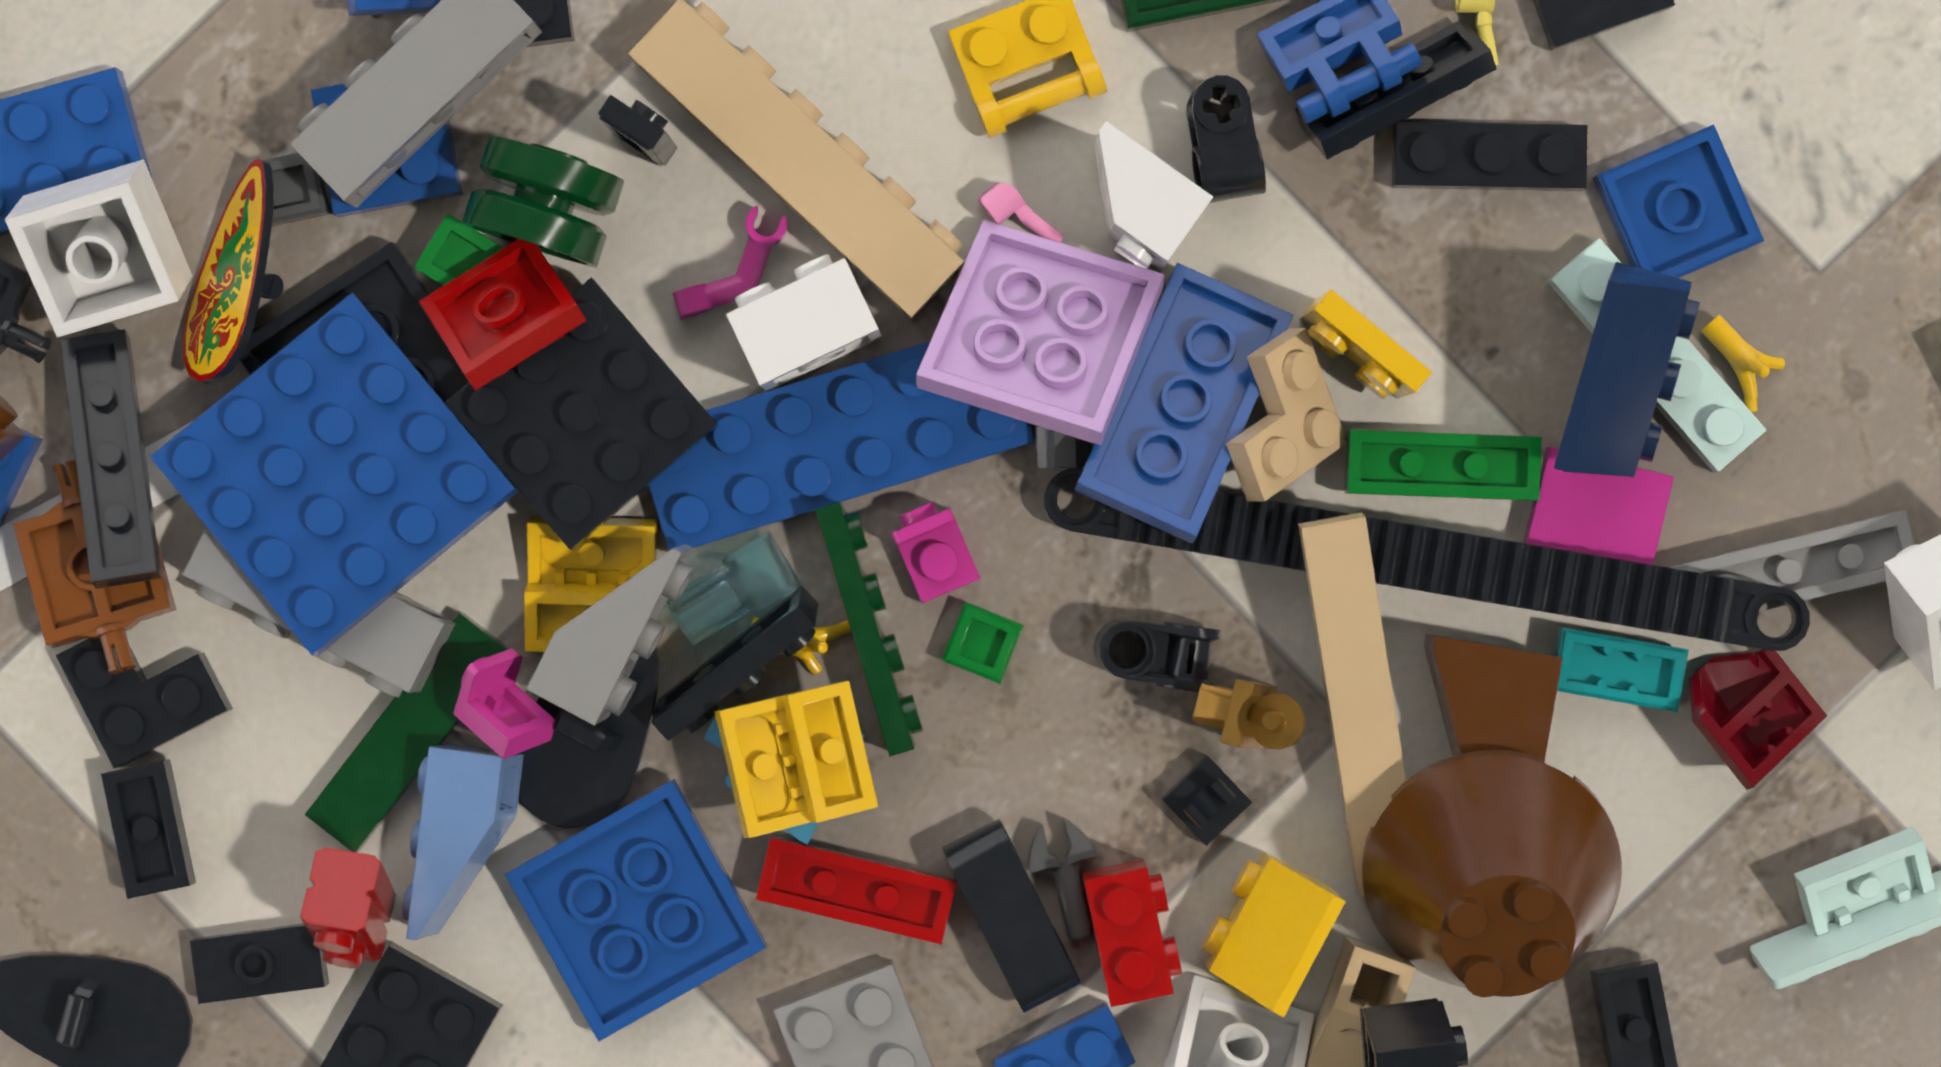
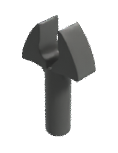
[1028,818,1098,941]

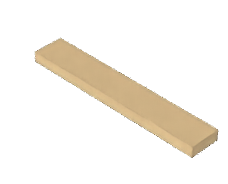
[1298,512,1406,897]

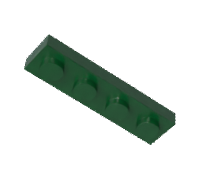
[815,502,923,757]

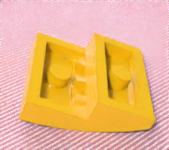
[524,516,657,652]
[714,681,878,838]

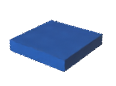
[1593,124,1764,278]

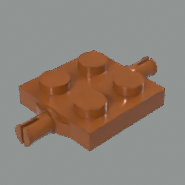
[13,460,177,674]

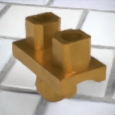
[1193,679,1306,750]

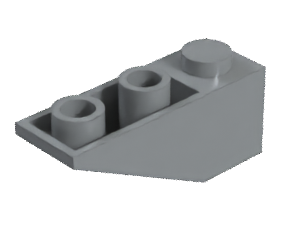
[526,544,694,726]

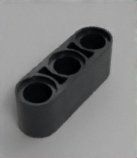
[942,819,1081,1013]

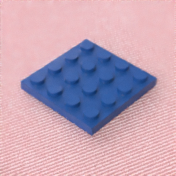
[150,293,518,657]

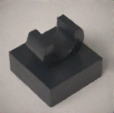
[1161,755,1253,846]

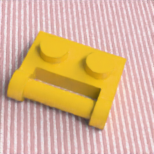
[948,0,1108,138]

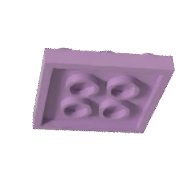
[916,220,1164,445]

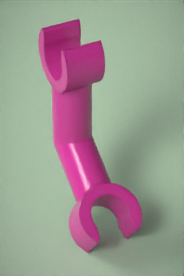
[673,206,787,320]

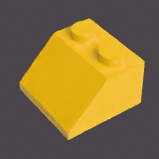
[1201,851,1346,1018]

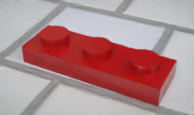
[755,835,957,945]

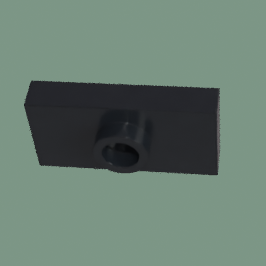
[598,94,678,166]
[190,923,329,1004]

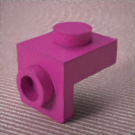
[453,648,557,760]

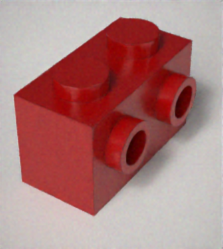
[1081,859,1182,1007]

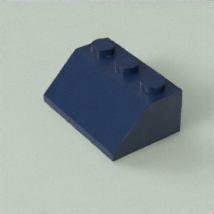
[1554,262,1700,477]

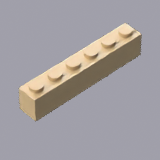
[628,0,964,322]

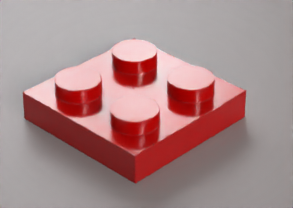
[419,239,587,391]

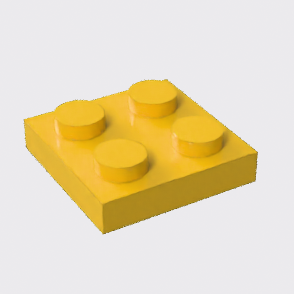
[1300,289,1432,399]

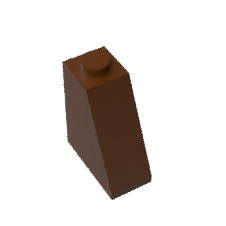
[1424,633,1563,763]

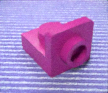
[891,502,981,603]

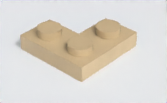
[1226,328,1347,502]

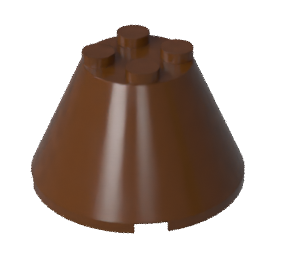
[1362,750,1622,998]

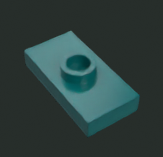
[1554,627,1689,712]

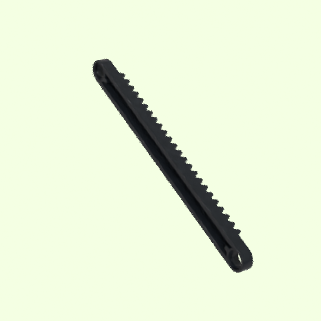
[1044,468,1810,651]

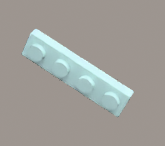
[1547,238,1767,472]

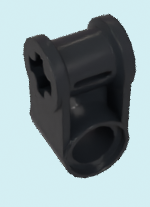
[1186,75,1266,203]
[1094,619,1221,692]

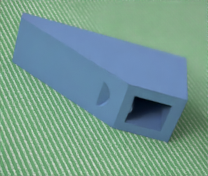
[402,744,524,940]

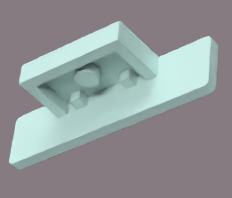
[1750,827,1941,989]

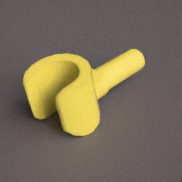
[1455,0,1499,65]

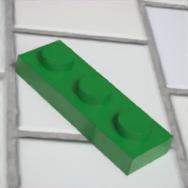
[1345,430,1542,501]

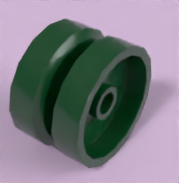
[462,136,624,268]

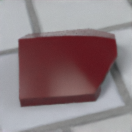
[1689,649,1827,790]

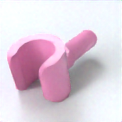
[978,183,1064,242]

